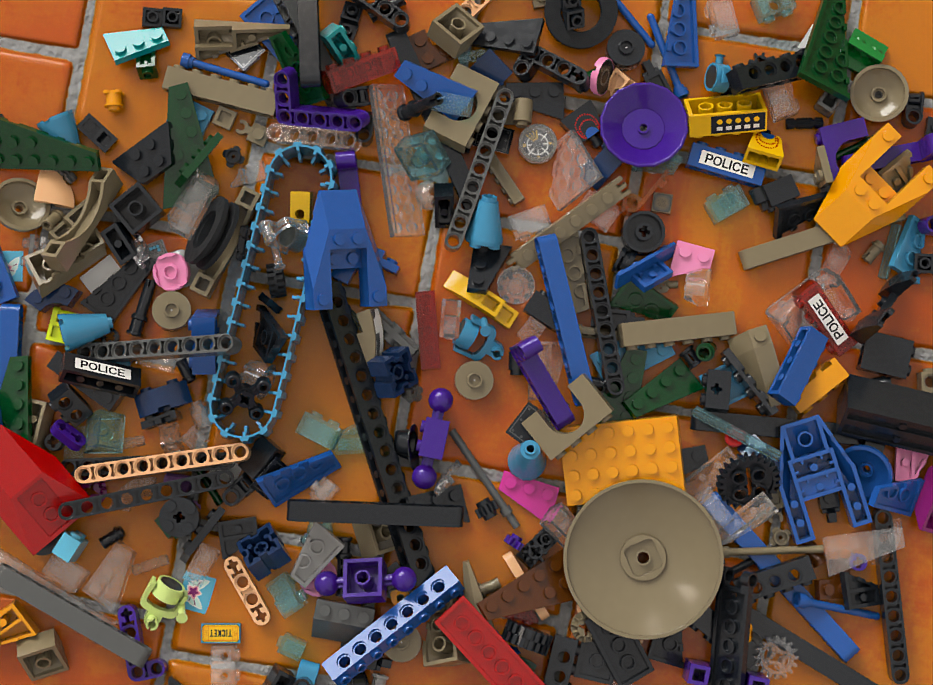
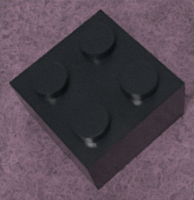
[108,181,166,238]

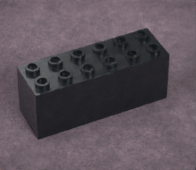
[836,374,933,456]

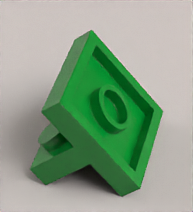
[847,28,889,74]

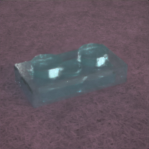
[432,91,474,117]

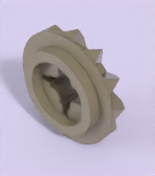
[571,611,593,643]

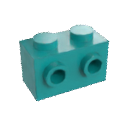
[320,22,360,68]

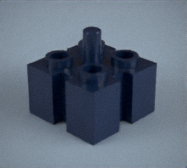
[367,346,419,398]
[236,522,292,581]

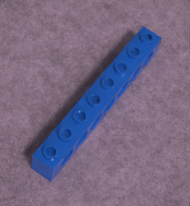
[321,565,465,685]

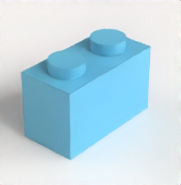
[52,530,89,563]

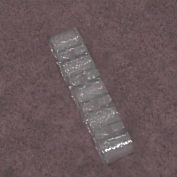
[266,123,361,152]

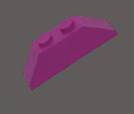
[914,466,933,533]

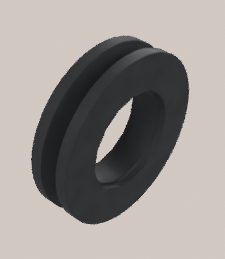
[544,0,618,49]
[184,196,240,270]

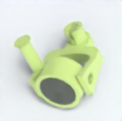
[140,575,188,631]

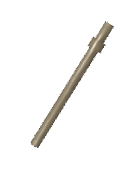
[723,545,824,558]

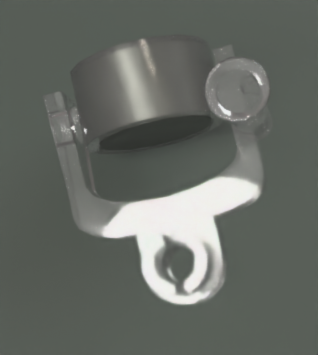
[258,217,309,271]

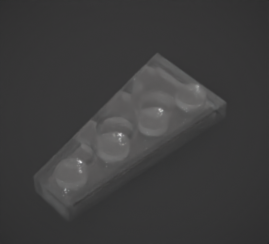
[822,526,905,577]

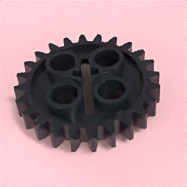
[716,452,781,510]

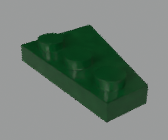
[174,132,223,188]
[610,281,679,319]

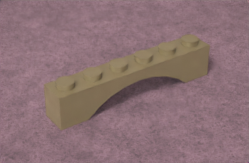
[41,167,123,272]
[189,186,262,299]

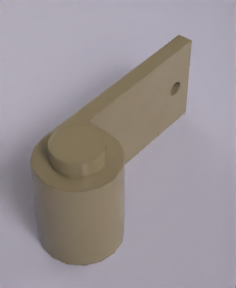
[481,98,533,128]

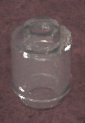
[188,400,212,429]

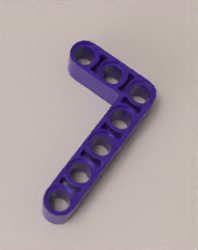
[274,66,370,132]
[840,133,933,171]
[509,335,575,431]

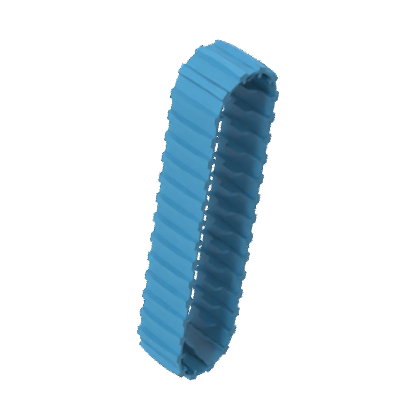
[207,141,339,444]

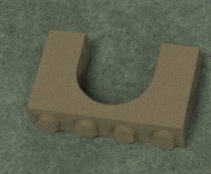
[422,63,499,154]
[521,373,614,460]

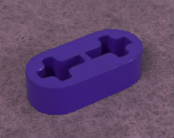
[50,419,86,451]

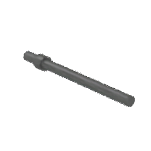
[449,429,520,529]

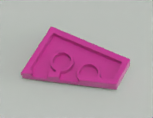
[498,471,560,525]

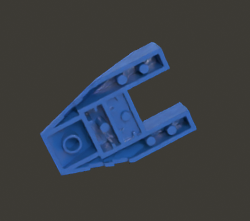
[303,189,387,310]
[779,415,873,545]

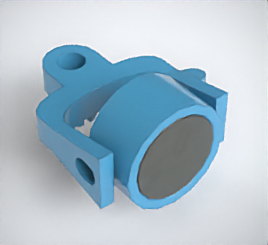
[704,54,731,93]
[452,314,504,361]

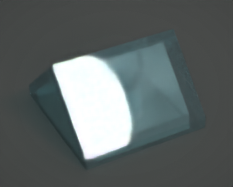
[83,409,126,454]

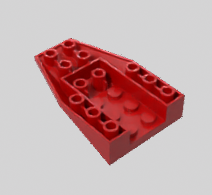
[0,425,93,556]

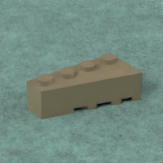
[24,228,107,298]

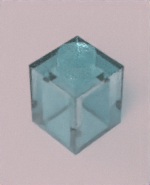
[276,632,308,661]

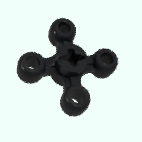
[218,370,271,420]

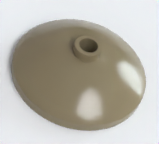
[850,64,909,122]
[0,178,50,232]

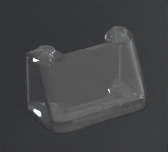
[765,268,862,347]

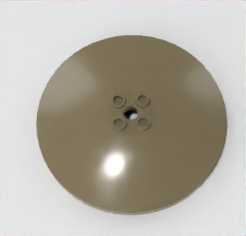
[563,479,724,640]

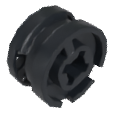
[611,247,637,273]

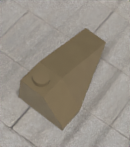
[727,325,782,408]
[422,588,469,667]

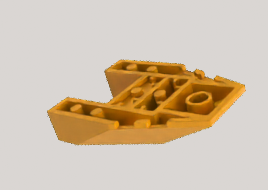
[813,123,933,247]

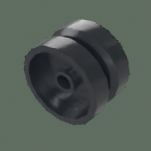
[621,211,665,256]

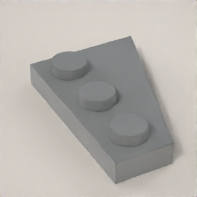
[290,522,345,588]

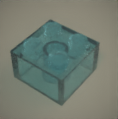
[393,130,451,181]

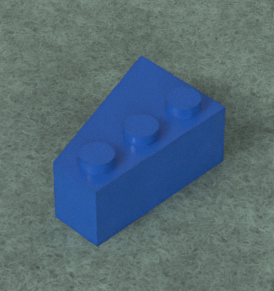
[188,309,220,375]

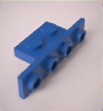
[614,242,676,293]

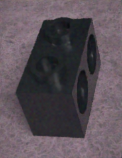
[47,383,94,428]

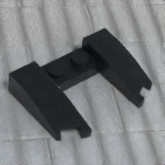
[849,269,920,345]

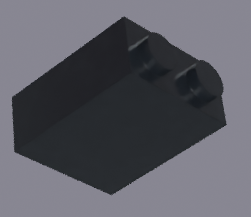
[856,332,916,380]

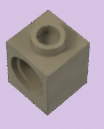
[916,368,933,393]

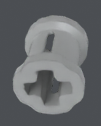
[372,673,389,685]

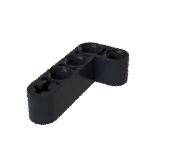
[513,46,590,92]

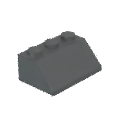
[311,597,376,643]

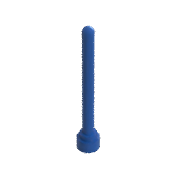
[616,0,655,49]
[647,13,690,99]
[180,52,270,88]
[793,592,880,620]

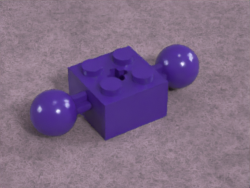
[412,388,453,489]
[314,557,417,604]

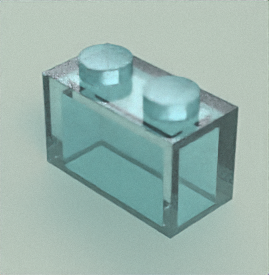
[295,411,344,451]

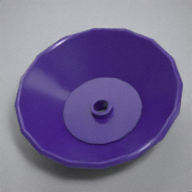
[600,82,688,167]

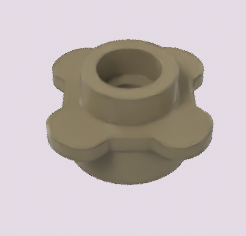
[770,527,791,546]

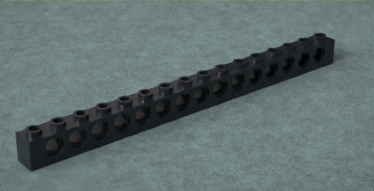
[319,281,435,587]

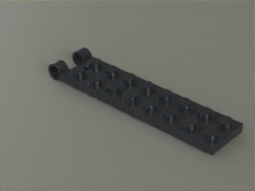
[708,566,758,685]

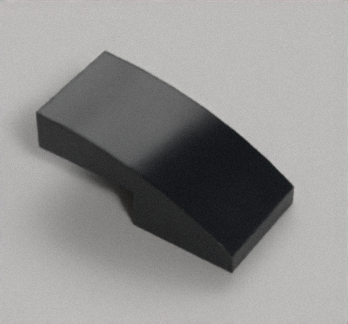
[77,113,118,153]

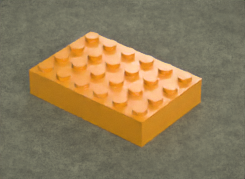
[559,415,687,506]

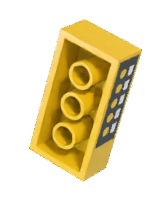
[684,92,767,138]

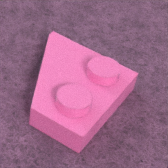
[670,240,715,277]
[893,447,929,481]

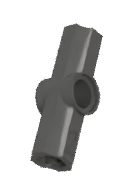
[379,310,420,357]

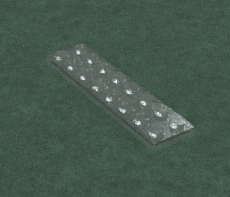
[369,84,425,237]

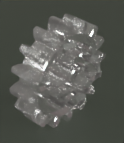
[754,636,799,679]

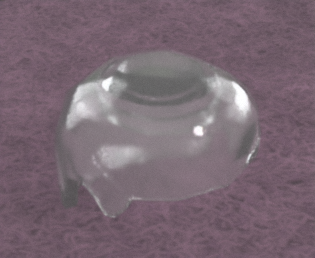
[415,179,434,211]

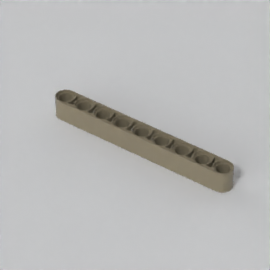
[738,214,907,271]

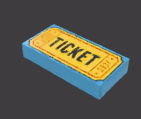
[201,623,241,643]

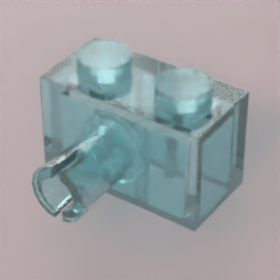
[703,184,750,225]

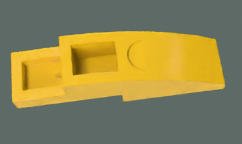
[443,270,519,329]

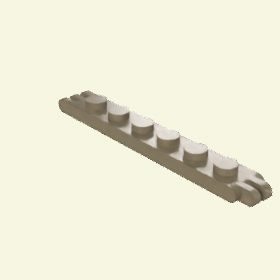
[506,176,632,272]

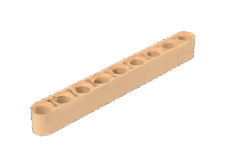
[74,443,251,484]

